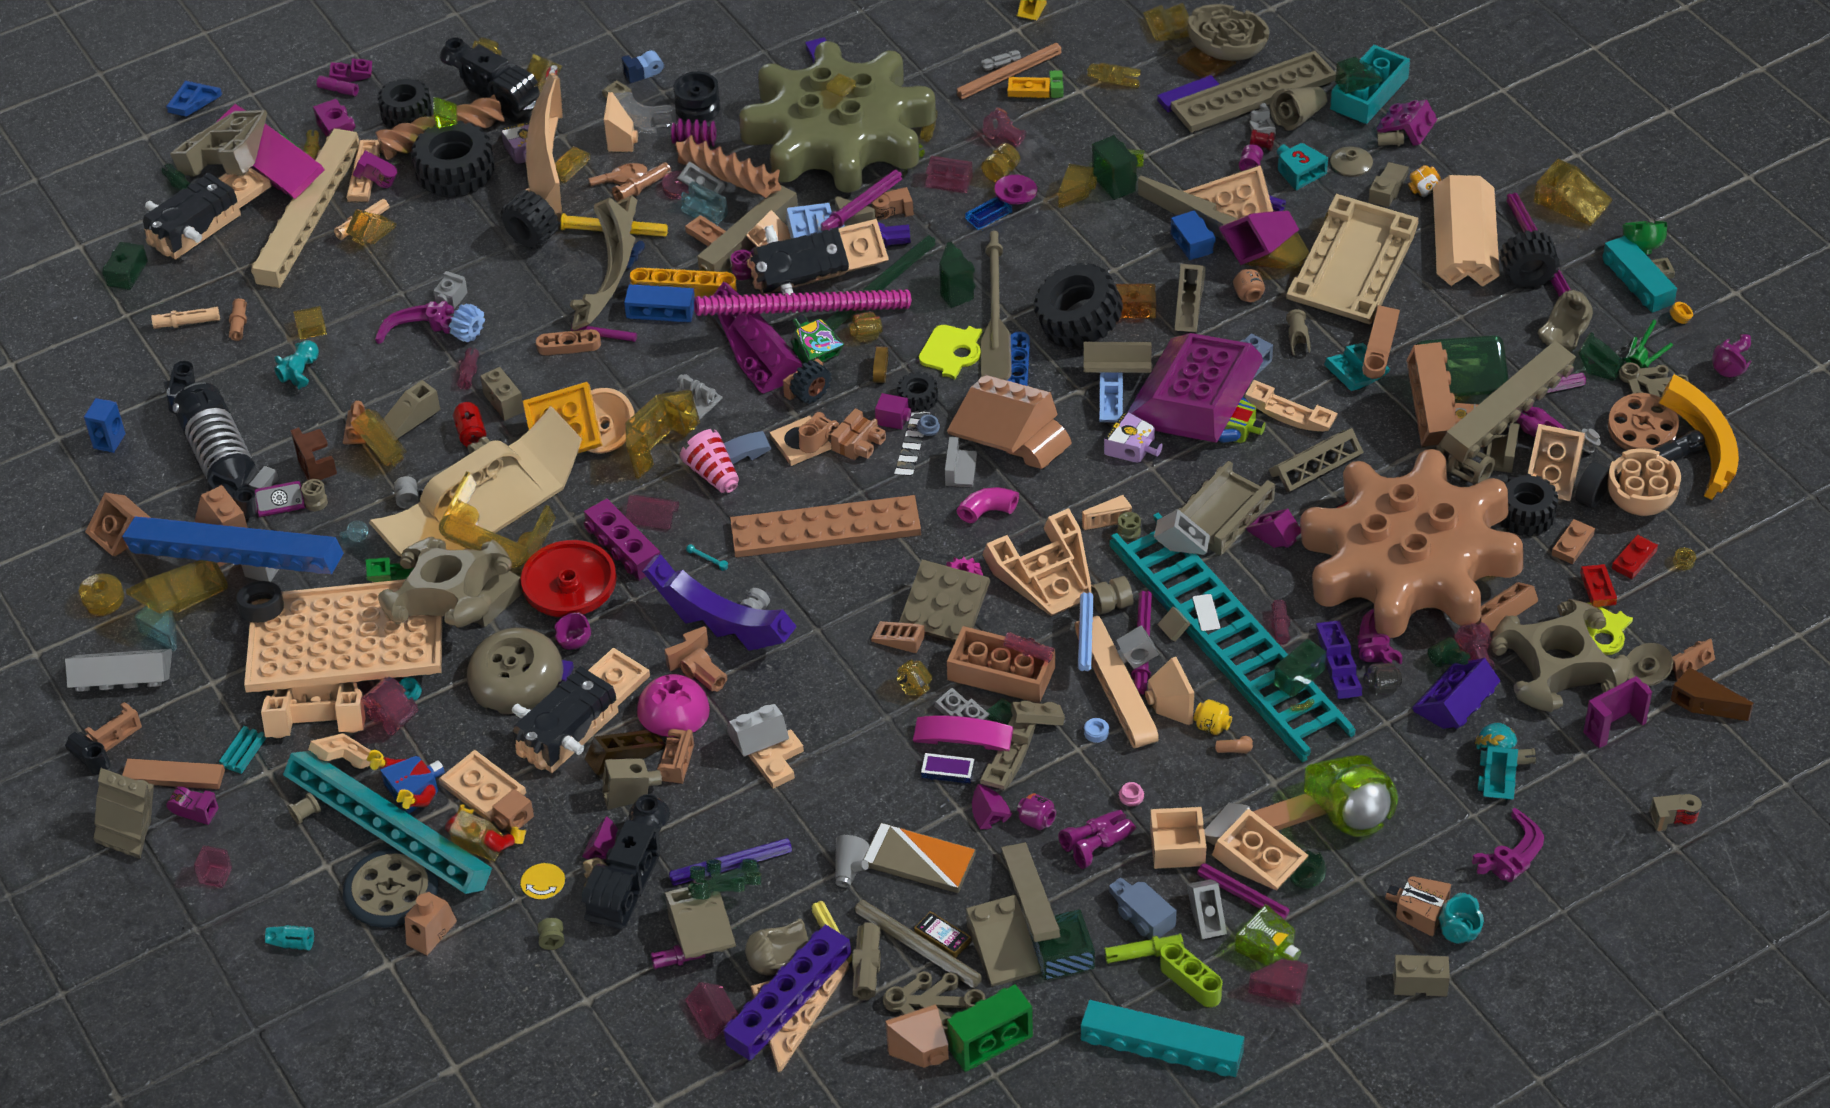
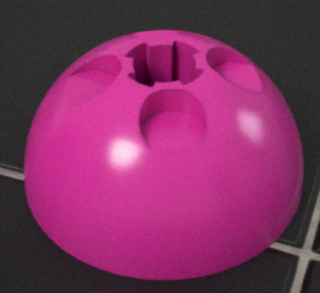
[637,674,710,737]

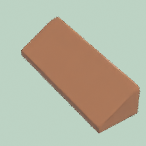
[1473,582,1538,635]

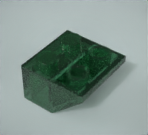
[939,241,975,308]

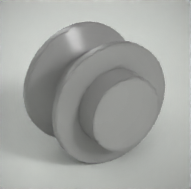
[1581,429,1601,453]

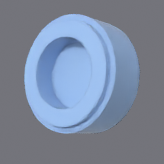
[1084,718,1109,743]

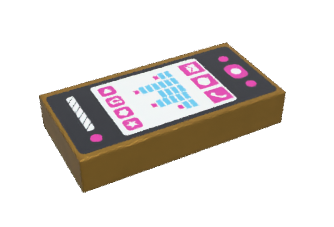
[914,911,971,958]

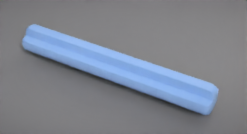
[1078,592,1093,671]

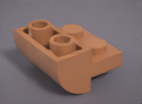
[1007,419,1072,469]

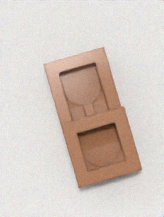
[664,626,709,671]

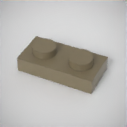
[1011,701,1065,725]

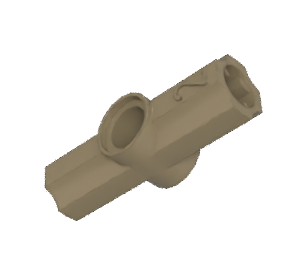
[853,923,881,1000]

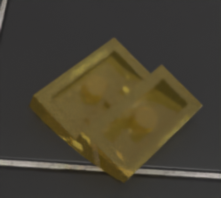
[1143,3,1189,41]

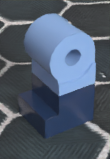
[621,51,664,84]

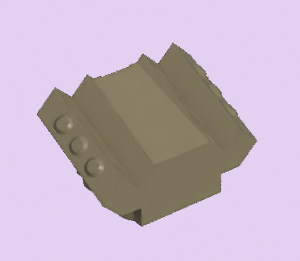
[94,768,154,859]

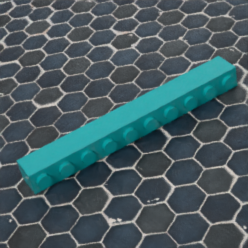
[283,751,492,894]

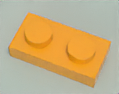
[1008,77,1050,98]

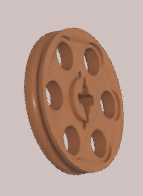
[1608,393,1679,451]

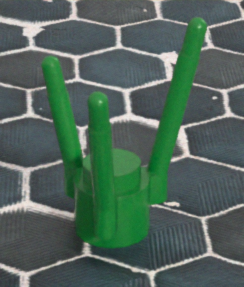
[1625,320,1673,369]

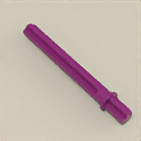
[821,170,902,231]
[1131,591,1152,695]

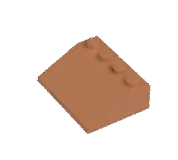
[947,375,1058,453]

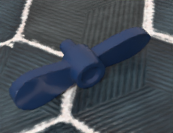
[625,241,645,270]

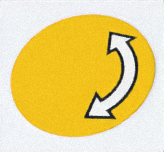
[521,863,565,899]

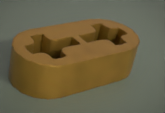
[873,347,888,383]

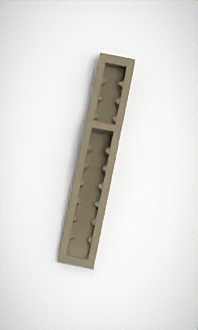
[1138,176,1237,242]

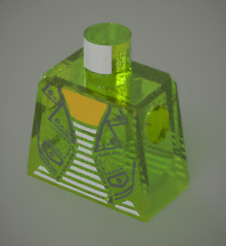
[1235,904,1301,967]

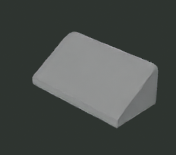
[677,162,725,201]
[1204,803,1250,846]

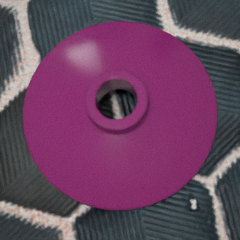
[994,175,1037,204]

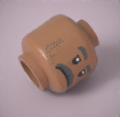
[1233,269,1265,302]

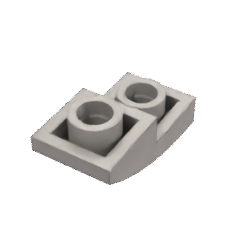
[934,688,989,720]

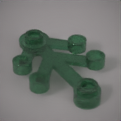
[688,859,762,900]

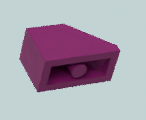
[1246,509,1301,548]

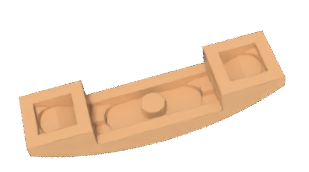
[1245,380,1338,431]

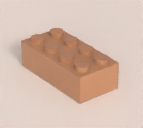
[1406,342,1459,447]
[947,626,1055,703]

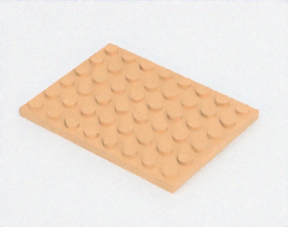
[244,579,442,693]

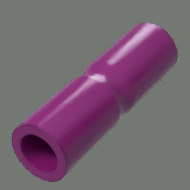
[317,76,359,96]

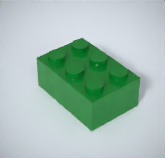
[947,984,1033,1072]

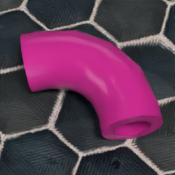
[956,487,1019,523]

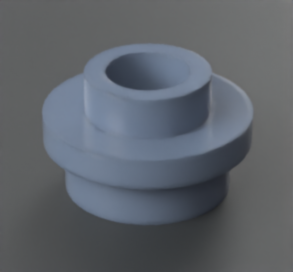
[917,415,940,436]

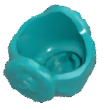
[1439,893,1484,944]

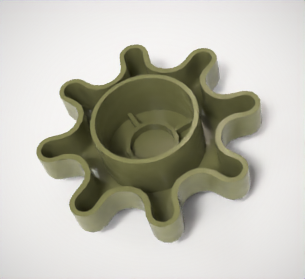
[739,41,936,192]

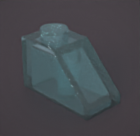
[134,598,177,651]

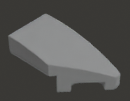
[1250,103,1276,135]

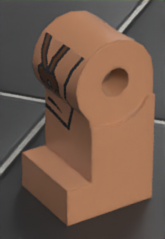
[871,187,914,220]

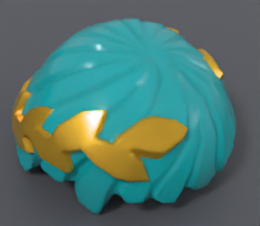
[1475,723,1517,750]

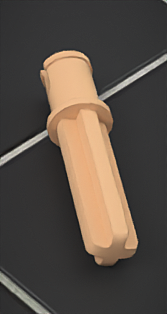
[334,199,389,240]

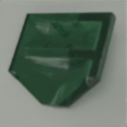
[1578,332,1625,381]

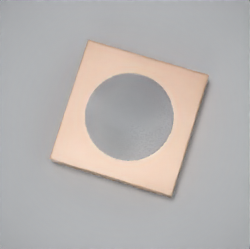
[770,416,831,466]

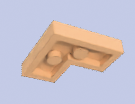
[749,729,804,789]
[308,733,371,769]

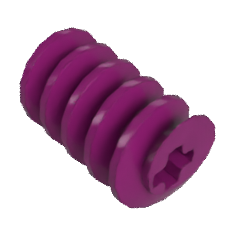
[671,118,717,147]

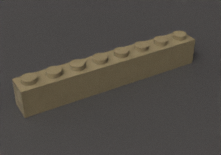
[1441,341,1576,463]

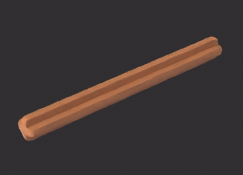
[956,43,1061,99]

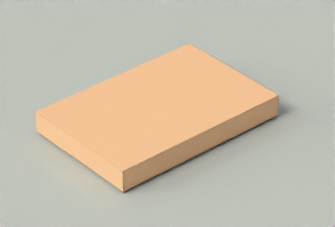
[438,750,526,823]

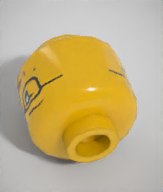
[1194,699,1232,735]

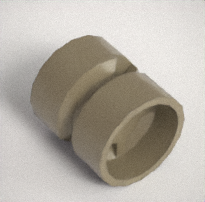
[1091,576,1133,614]

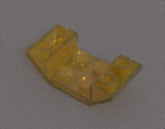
[625,390,700,479]

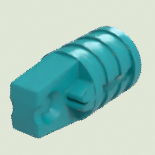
[265,925,314,950]

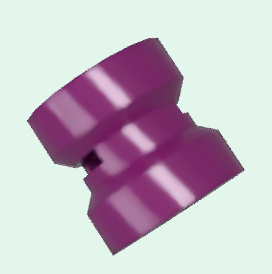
[1239,144,1263,172]
[731,250,752,280]

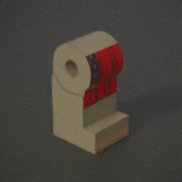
[1649,794,1702,831]

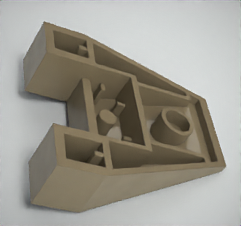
[170,110,267,177]

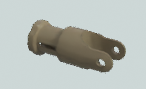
[1286,309,1311,356]

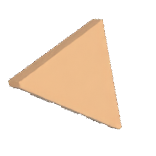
[1184,166,1273,219]
[751,960,849,1072]

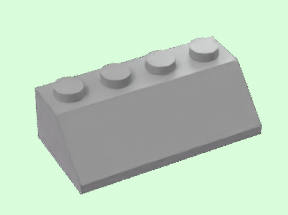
[65,649,172,691]

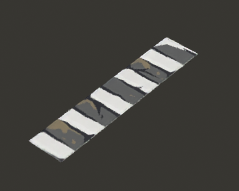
[894,411,930,476]

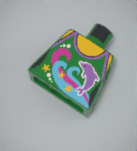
[791,314,844,364]

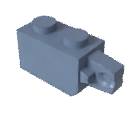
[1109,878,1176,940]

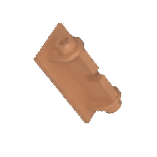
[343,401,371,444]
[1672,638,1715,680]

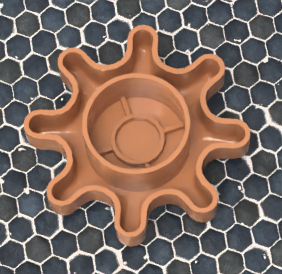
[1300,449,1523,638]

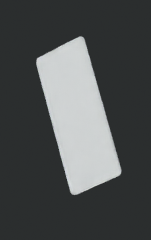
[1193,594,1220,631]

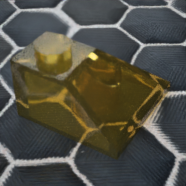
[1245,232,1310,269]

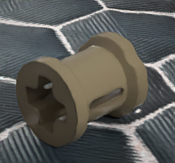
[287,793,321,824]

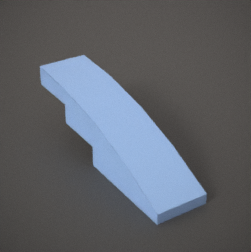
[1100,372,1123,422]

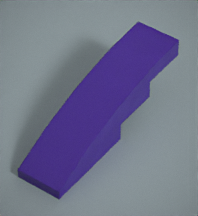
[1316,620,1362,699]

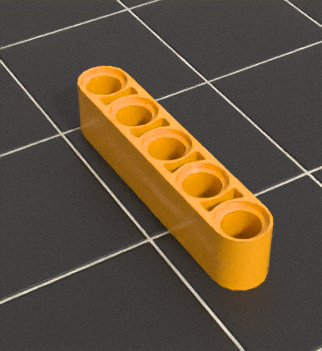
[630,268,737,298]

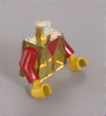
[445,804,526,862]

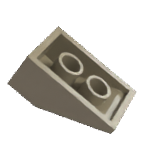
[966,895,1041,987]

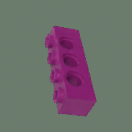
[584,498,660,580]

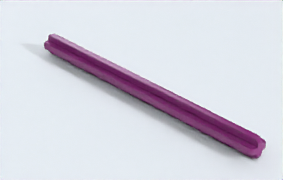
[1506,192,1571,297]

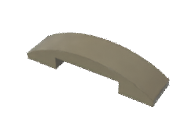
[980,716,1036,790]

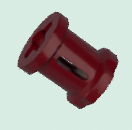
[1250,129,1275,151]

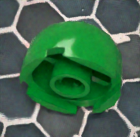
[1622,221,1667,254]

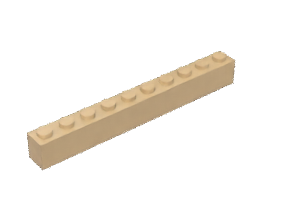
[251,128,359,288]

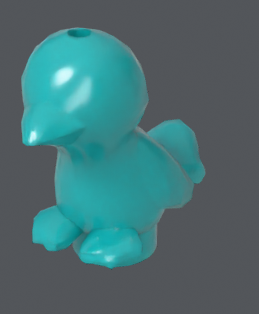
[274,340,319,389]

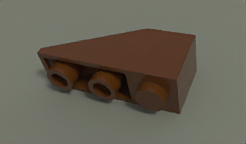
[1670,667,1754,721]

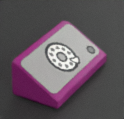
[254,481,305,517]

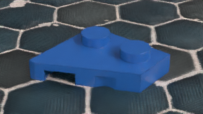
[166,81,222,117]

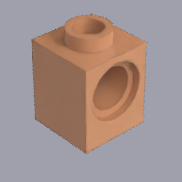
[492,788,534,833]

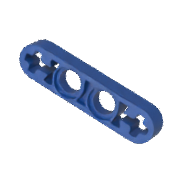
[1007,332,1030,386]

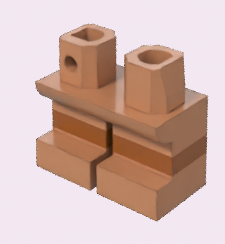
[830,408,886,460]

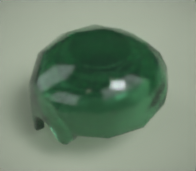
[1290,850,1327,889]

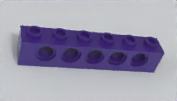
[724,924,852,1061]

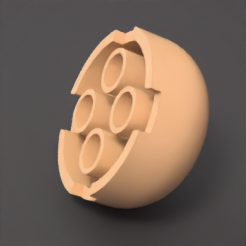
[1608,448,1681,516]

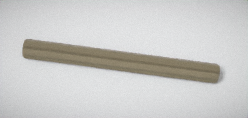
[855,900,982,988]

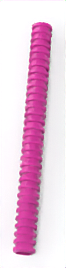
[694,289,911,316]

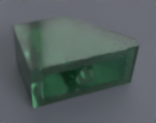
[1335,56,1383,94]

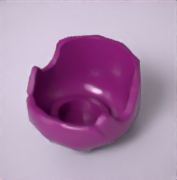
[555,613,591,650]

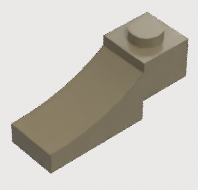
[1369,162,1409,207]

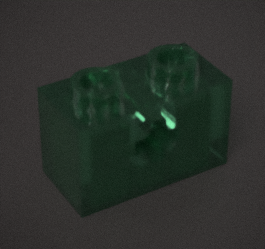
[102,242,148,290]
[1274,638,1326,698]

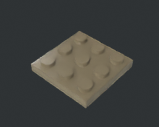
[899,559,990,642]

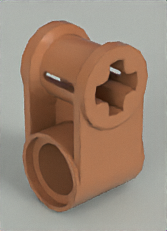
[799,412,839,453]

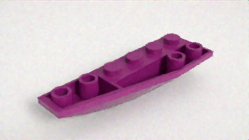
[713,281,803,394]

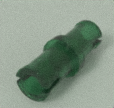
[161,164,191,191]

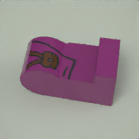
[353,150,397,188]
[166,786,219,825]

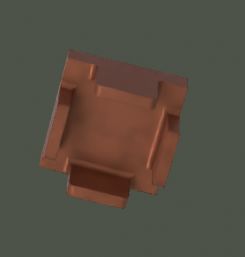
[290,427,337,481]

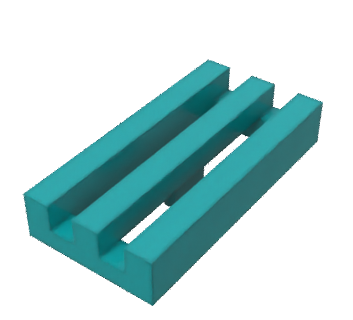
[219,726,266,774]

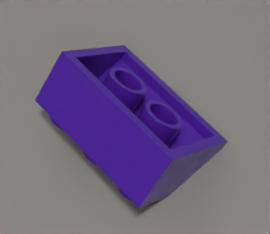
[1412,658,1500,729]

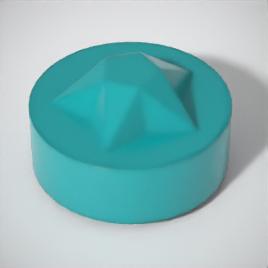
[396,677,422,703]

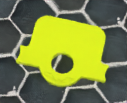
[919,325,982,380]
[1576,602,1633,656]

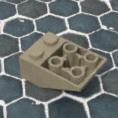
[665,881,736,959]

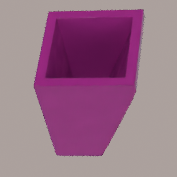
[1219,211,1299,265]

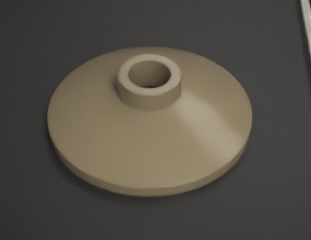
[1330,147,1373,177]
[1627,643,1673,686]

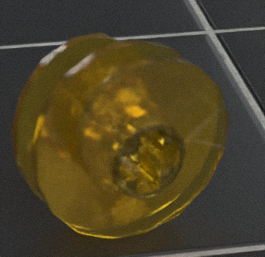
[79,574,124,616]

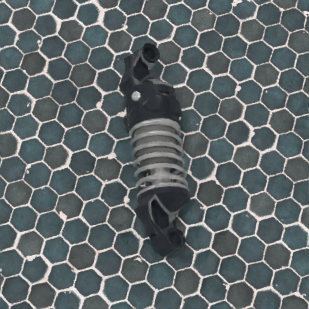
[164,361,257,518]

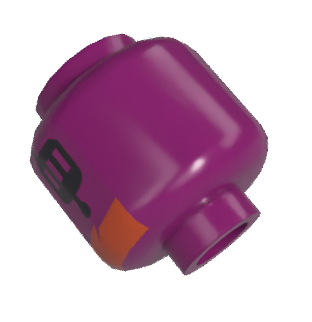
[1017,793,1056,830]

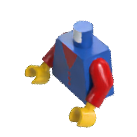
[367,750,445,814]

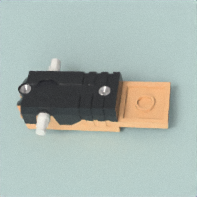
[143,167,271,260]
[747,219,889,296]
[512,648,650,773]

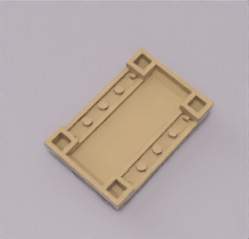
[1286,194,1418,324]

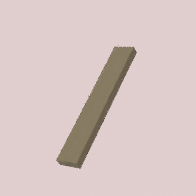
[1001,842,1060,942]

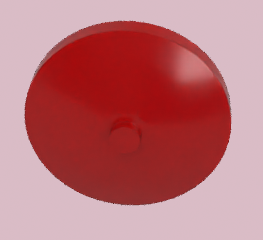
[521,540,616,617]

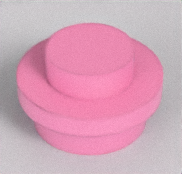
[1119,782,1144,806]

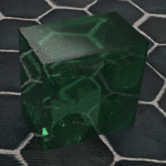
[1092,135,1138,200]

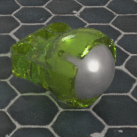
[1304,755,1398,837]

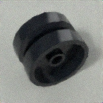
[673,71,721,123]

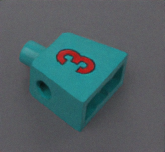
[1277,143,1328,191]

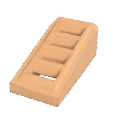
[1082,495,1132,530]

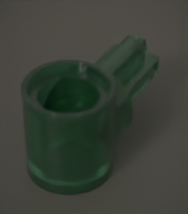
[1427,637,1470,667]

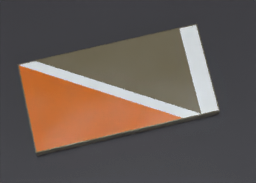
[863,823,976,893]

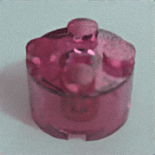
[361,676,419,735]

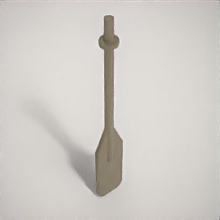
[981,231,1011,380]

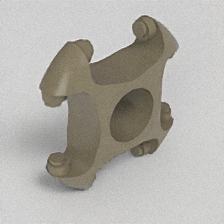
[378,537,512,628]
[1490,599,1631,712]

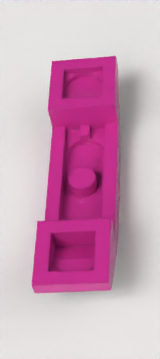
[913,716,1013,751]

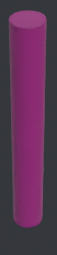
[571,326,637,342]

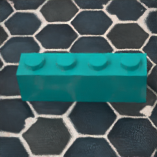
[1602,236,1677,313]

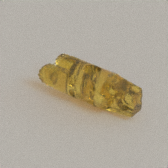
[1087,63,1141,88]

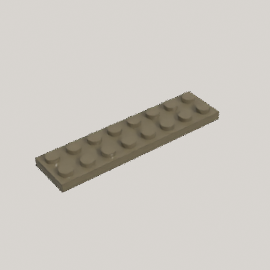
[1171,51,1336,132]

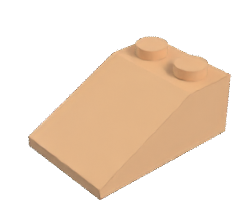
[1528,424,1585,501]
[1212,808,1308,890]

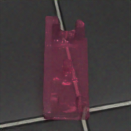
[926,156,973,193]

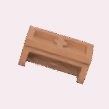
[84,702,142,752]
[657,729,694,784]

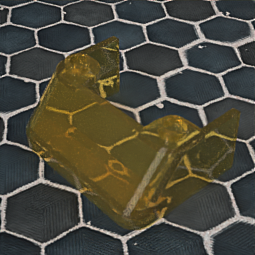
[439,471,556,568]

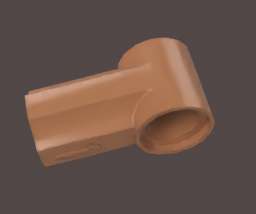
[679,648,727,692]

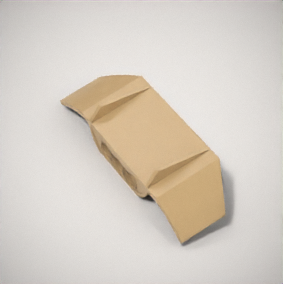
[369,406,582,557]

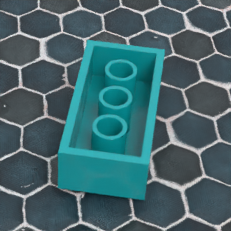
[1330,45,1410,124]

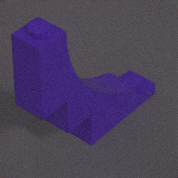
[642,554,797,651]

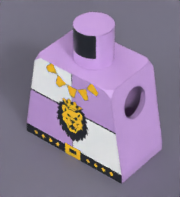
[501,122,530,164]
[1104,411,1163,463]

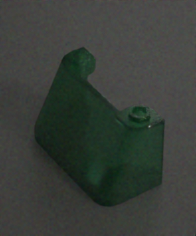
[1416,335,1509,397]

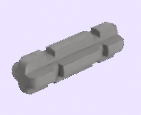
[981,50,1021,71]

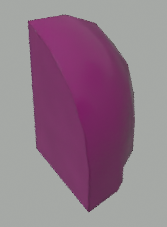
[972,784,1012,829]
[582,816,618,862]

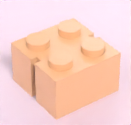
[1150,807,1206,869]

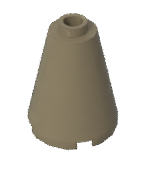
[1270,87,1327,131]

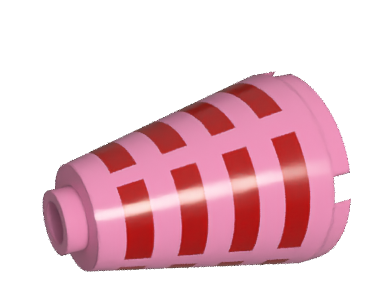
[680,429,739,493]

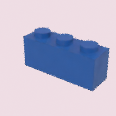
[624,284,695,322]

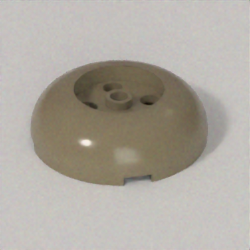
[1187,4,1269,61]
[467,628,563,714]

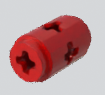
[453,402,486,447]

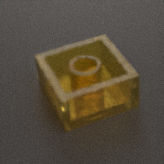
[294,306,327,340]

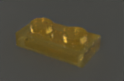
[555,146,591,183]

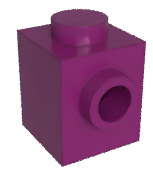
[875,393,911,430]

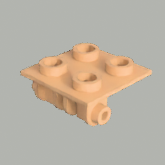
[746,210,791,247]

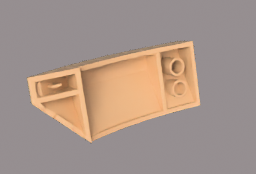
[525,73,563,222]

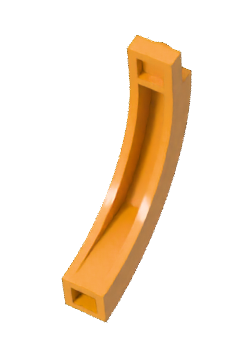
[1659,374,1739,500]

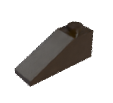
[585,730,666,775]

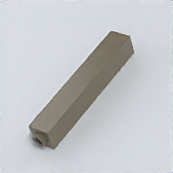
[697,185,798,272]

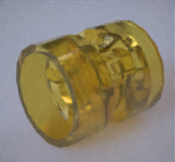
[981,143,1020,182]

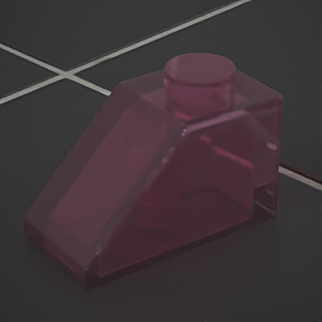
[1249,959,1308,1005]

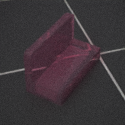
[626,495,679,529]
[685,982,738,1040]

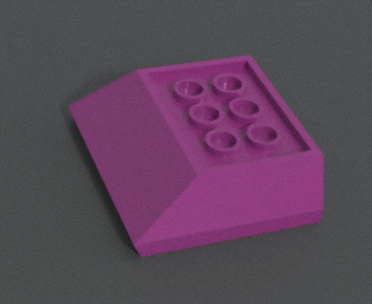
[1128,333,1263,443]

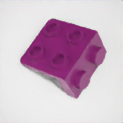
[1376,99,1437,146]

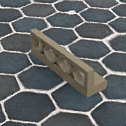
[1268,428,1364,492]

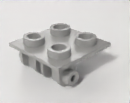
[659,374,723,425]

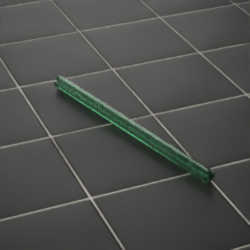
[792,235,936,354]

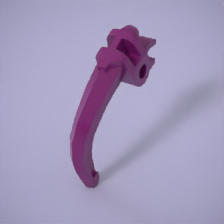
[375,301,454,344]
[1357,608,1402,669]
[1472,808,1544,882]

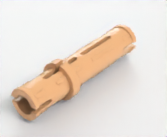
[152,307,220,329]

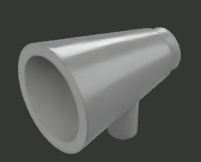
[835,835,869,888]

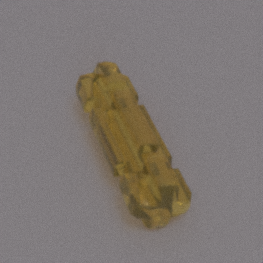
[920,110,938,142]

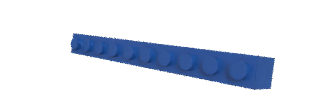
[122,516,344,574]

